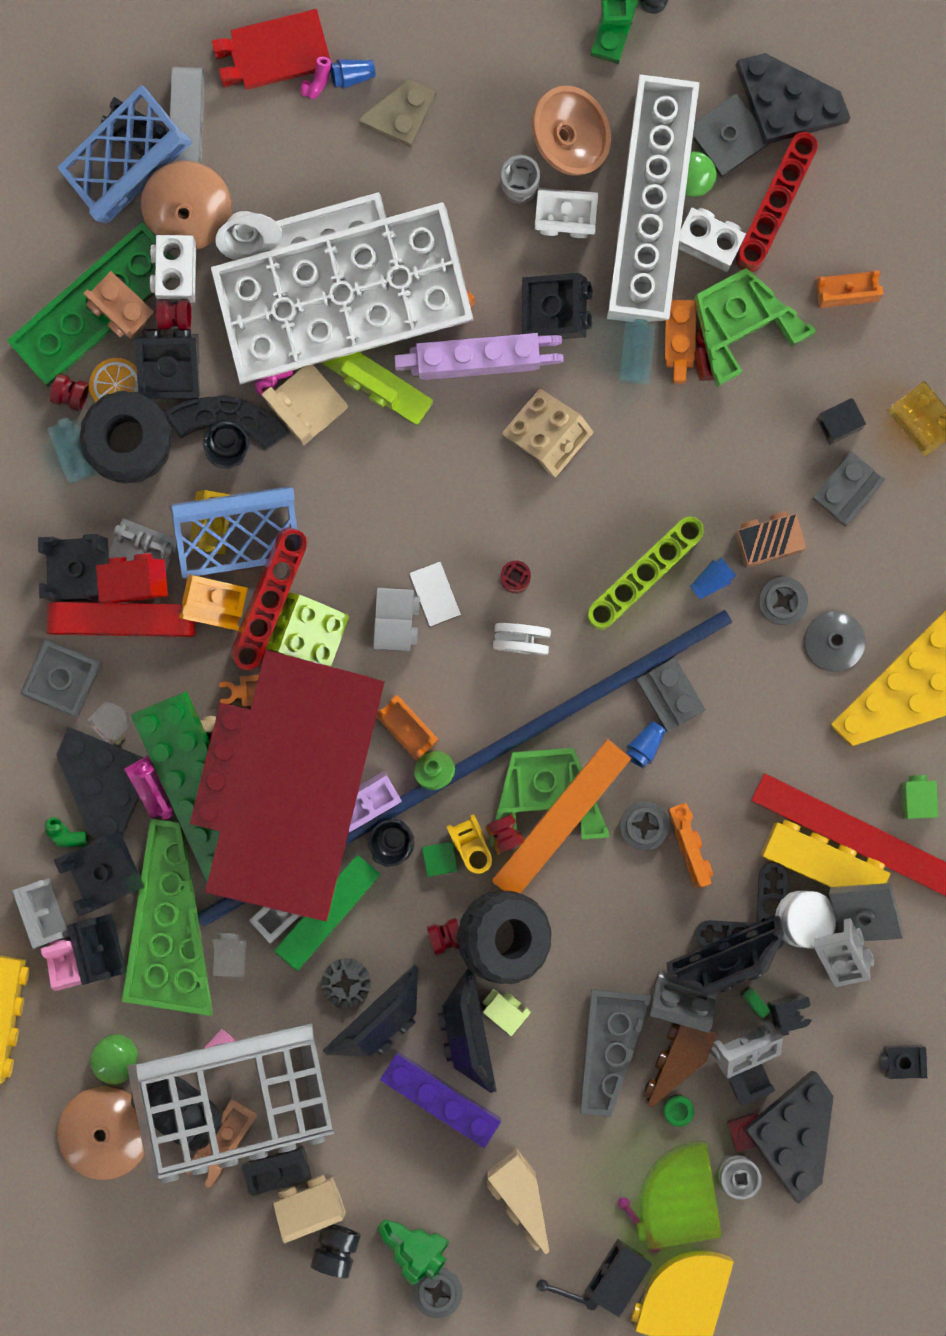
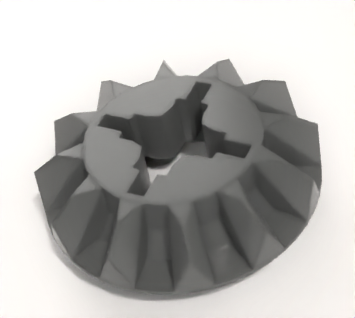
[759,577,808,626]
[620,801,669,850]
[322,958,371,1008]
[413,1268,462,1318]

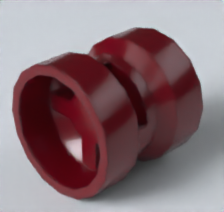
[156,299,192,330]
[50,374,89,412]
[500,560,531,594]
[485,814,525,854]
[427,918,459,956]

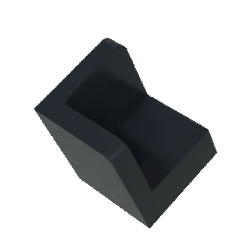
[816,398,866,445]
[728,1064,775,1106]

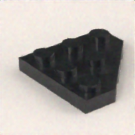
[735,53,851,145]
[57,727,144,838]
[743,1070,834,1203]

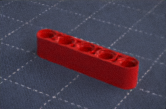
[736,132,818,272]
[230,528,308,670]
[46,602,196,637]

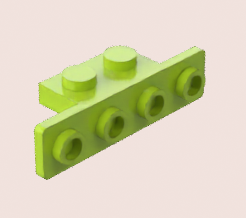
[321,352,433,425]

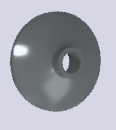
[804,611,865,672]

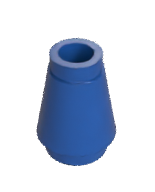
[330,59,376,90]
[690,557,736,600]
[626,721,666,768]

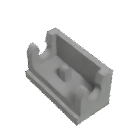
[12,878,69,949]
[710,1019,783,1079]

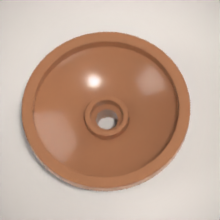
[531,86,611,176]
[141,160,232,250]
[57,1086,144,1180]

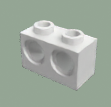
[678,208,746,273]
[150,235,196,303]

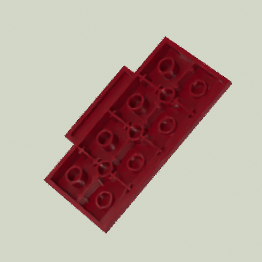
[190,650,385,922]

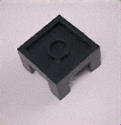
[38,534,109,602]
[54,831,145,917]

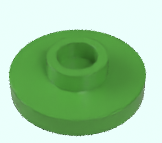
[414,751,455,790]

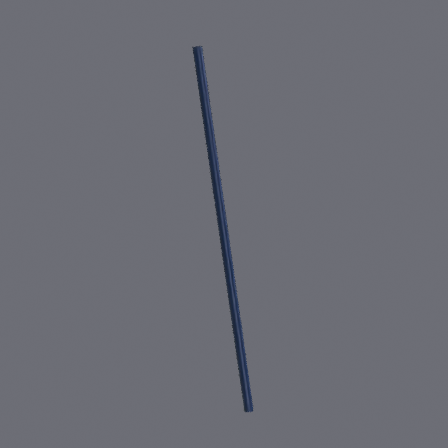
[197,610,732,927]

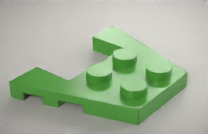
[694,268,817,388]
[490,748,609,846]

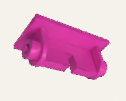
[124,755,174,819]

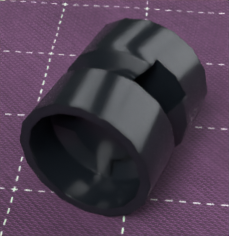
[310,1224,361,1278]

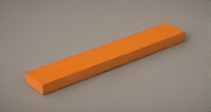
[491,738,631,893]

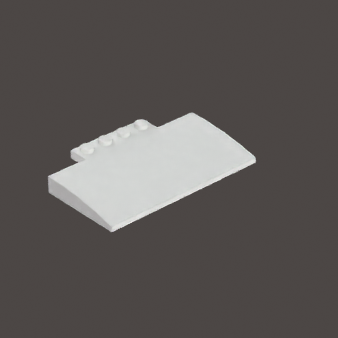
[211,192,474,384]

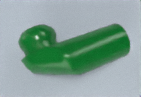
[45,817,87,848]

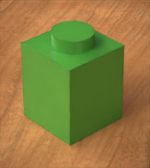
[901,775,939,819]

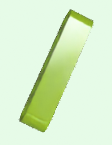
[587,516,704,630]

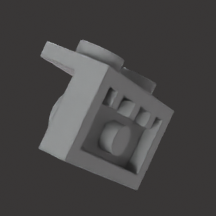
[814,918,874,987]

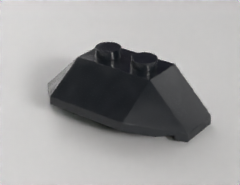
[666,915,784,995]
[323,964,418,1057]
[437,968,497,1093]

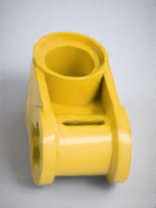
[446,814,492,875]

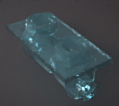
[619,319,655,384]
[47,418,97,484]

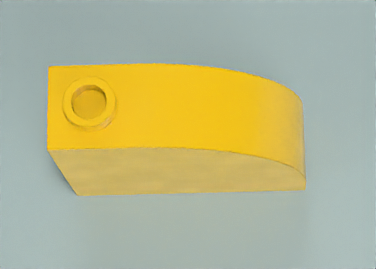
[631,1250,734,1336]

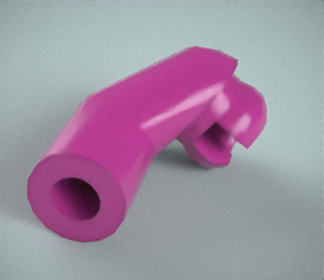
[300,56,331,99]
[255,370,294,397]

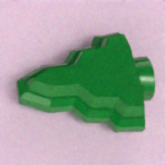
[377,1219,450,1286]

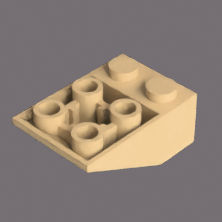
[486,1148,549,1254]

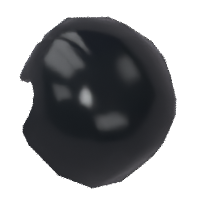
[203,419,249,469]
[368,819,415,867]

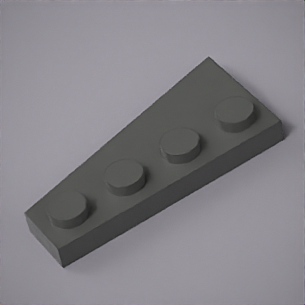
[580,989,653,1117]

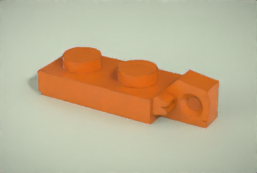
[664,300,696,384]
[668,803,713,888]

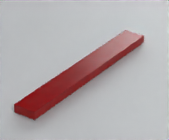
[750,773,946,897]

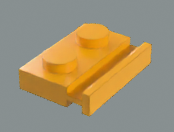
[179,574,248,631]

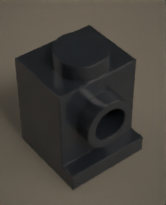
[879,1045,928,1079]

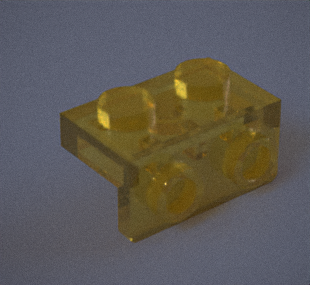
[887,381,946,457]

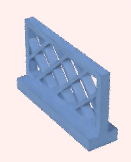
[57,85,193,224]
[169,486,299,578]

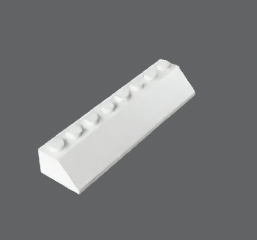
[607,75,700,323]

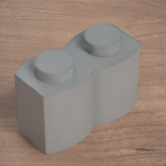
[374,588,420,652]

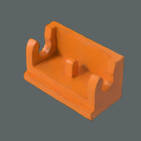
[815,270,884,308]
[376,695,439,761]

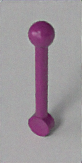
[618,1197,661,1252]

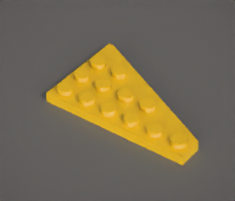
[830,610,946,746]

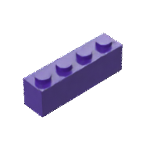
[380,1051,501,1148]

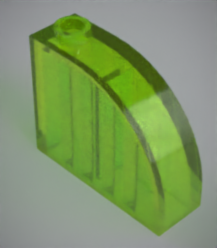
[637,1140,722,1250]

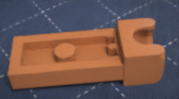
[185,1098,258,1188]

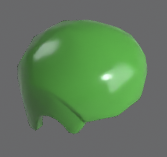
[685,151,717,197]
[90,1034,139,1085]

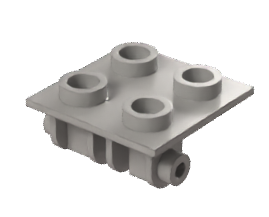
[109,518,176,572]

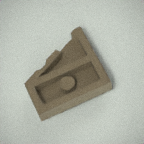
[359,79,436,148]

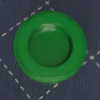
[663,1095,694,1127]

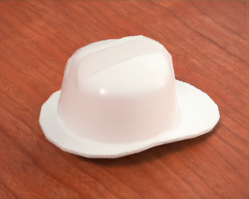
[215,211,283,260]

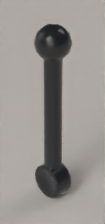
[536,1279,598,1310]

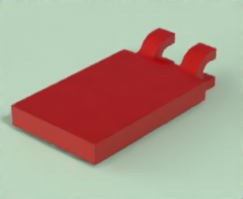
[211,9,330,90]

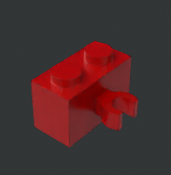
[96,553,168,603]

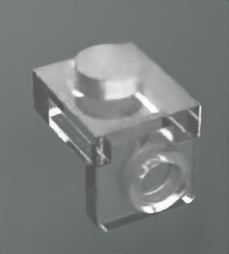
[213,933,246,977]

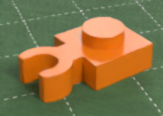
[219,675,259,707]

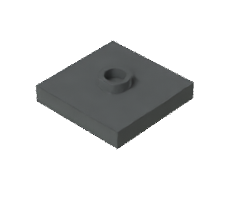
[692,94,769,178]
[20,638,102,718]
[829,883,904,941]

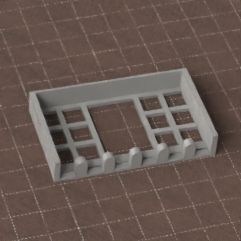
[127,1023,335,1183]

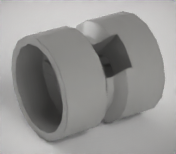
[501,155,540,204]
[717,1154,762,1200]

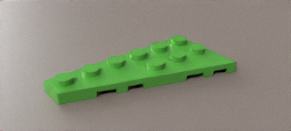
[122,819,213,1016]

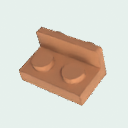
[83,271,156,340]

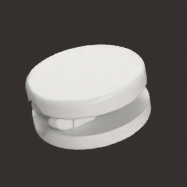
[492,623,551,655]
[775,890,836,949]

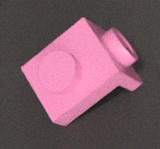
[41,940,81,991]

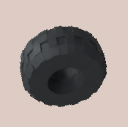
[79,391,173,484]
[457,891,552,984]
[131,1076,222,1152]

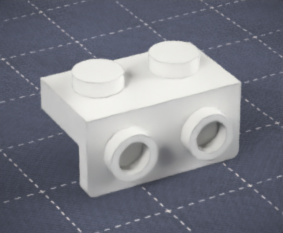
[535,188,598,238]

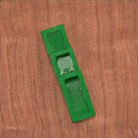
[274,855,381,972]

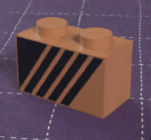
[735,511,807,568]

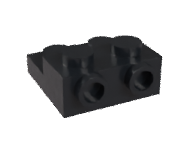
[522,273,593,339]
[135,328,200,399]

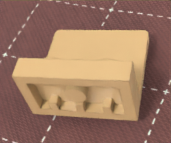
[262,365,348,446]
[503,389,594,478]

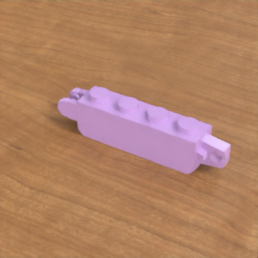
[394,333,564,380]

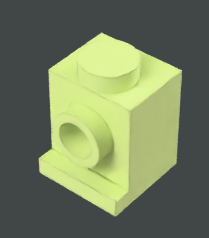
[482,988,531,1036]

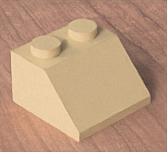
[273,1175,346,1243]

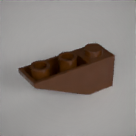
[643,1023,717,1107]

